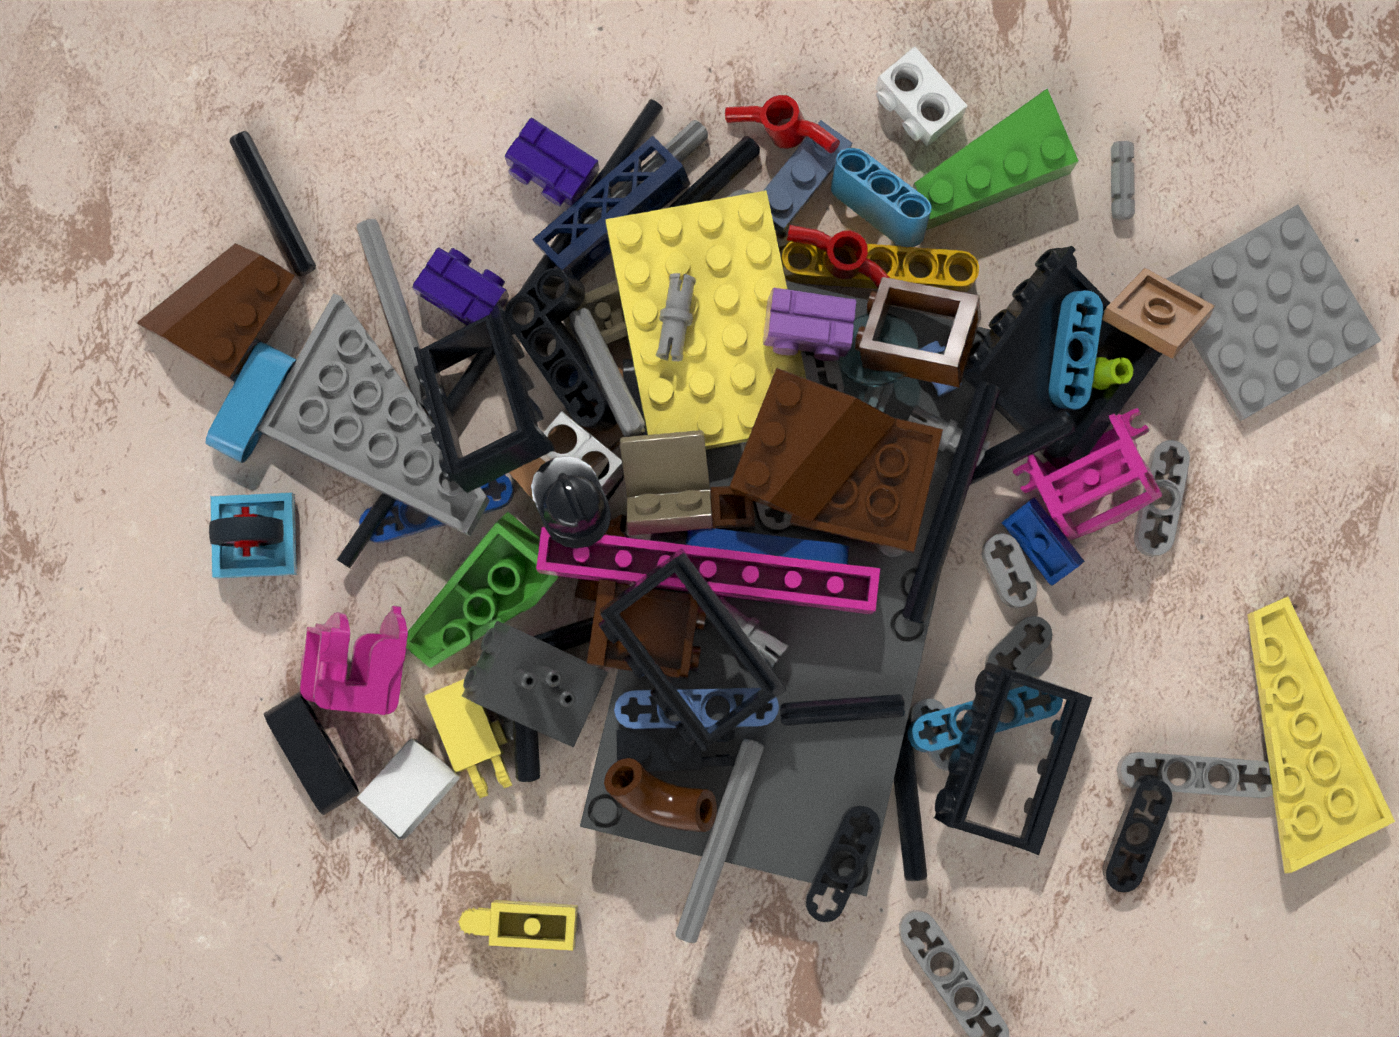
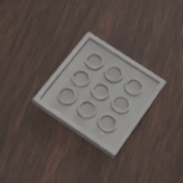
[1166,205,1381,421]

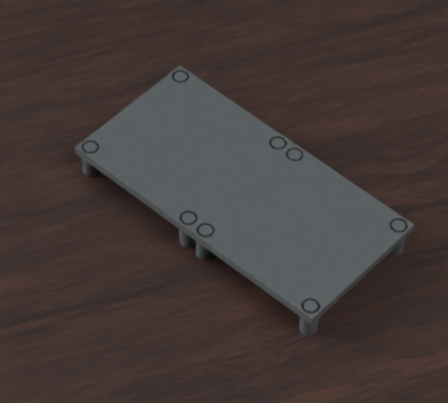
[580,281,990,896]

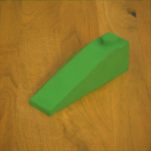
[406,512,559,668]

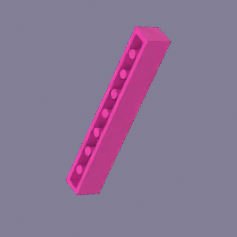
[536,527,880,614]

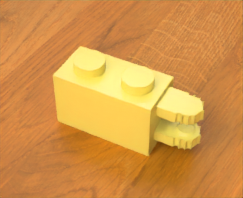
[424,679,512,799]
[457,900,578,951]

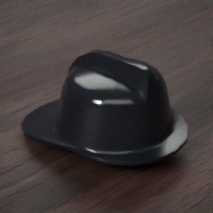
[531,456,611,549]

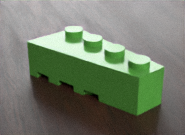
[912,88,1079,230]

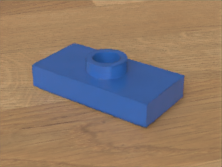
[1001,497,1085,586]

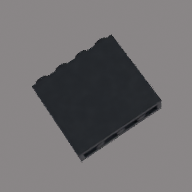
[963,246,1163,469]

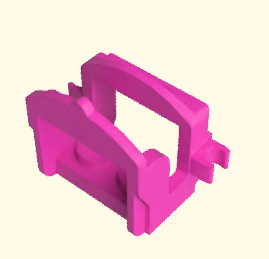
[1012,408,1163,540]
[300,606,408,715]

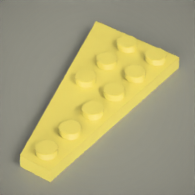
[1247,597,1395,873]

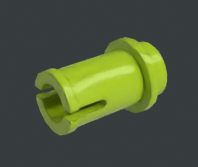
[1092,357,1133,390]

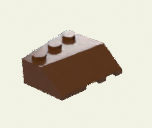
[137,243,304,383]
[729,368,897,523]

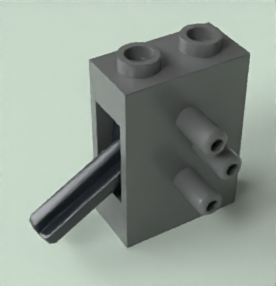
[462,621,608,782]

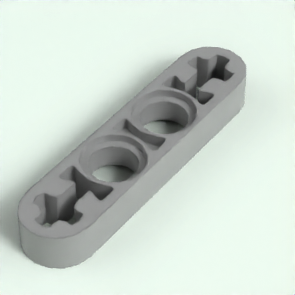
[1117,752,1273,798]
[899,910,1009,1037]

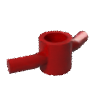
[725,95,840,153]
[787,225,890,288]

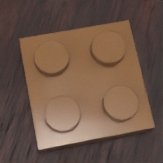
[1102,268,1215,359]

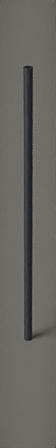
[337,99,663,568]

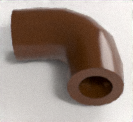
[604,758,717,832]

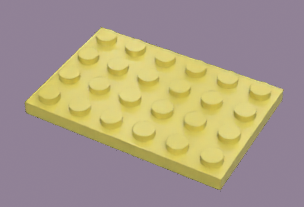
[605,190,806,450]

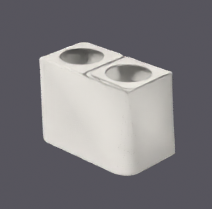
[540,411,623,496]
[357,738,460,840]

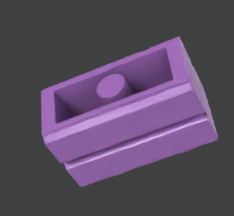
[763,288,856,361]

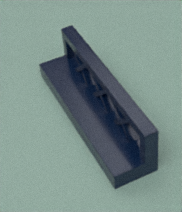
[532,136,691,280]

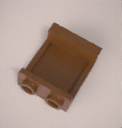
[587,579,706,680]

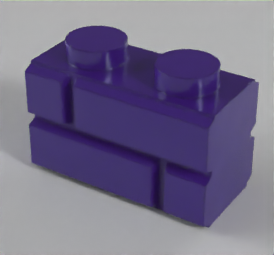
[505,117,599,207]
[412,247,509,326]

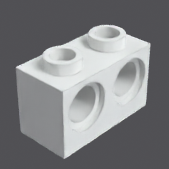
[875,47,967,147]

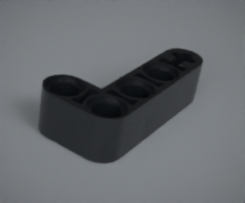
[505,268,617,431]

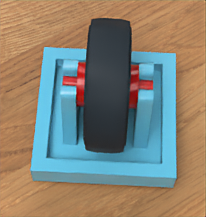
[209,493,297,579]

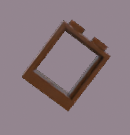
[855,277,981,388]

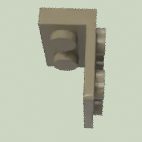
[620,430,713,535]

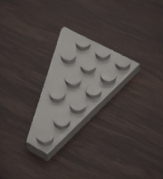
[258,293,490,536]

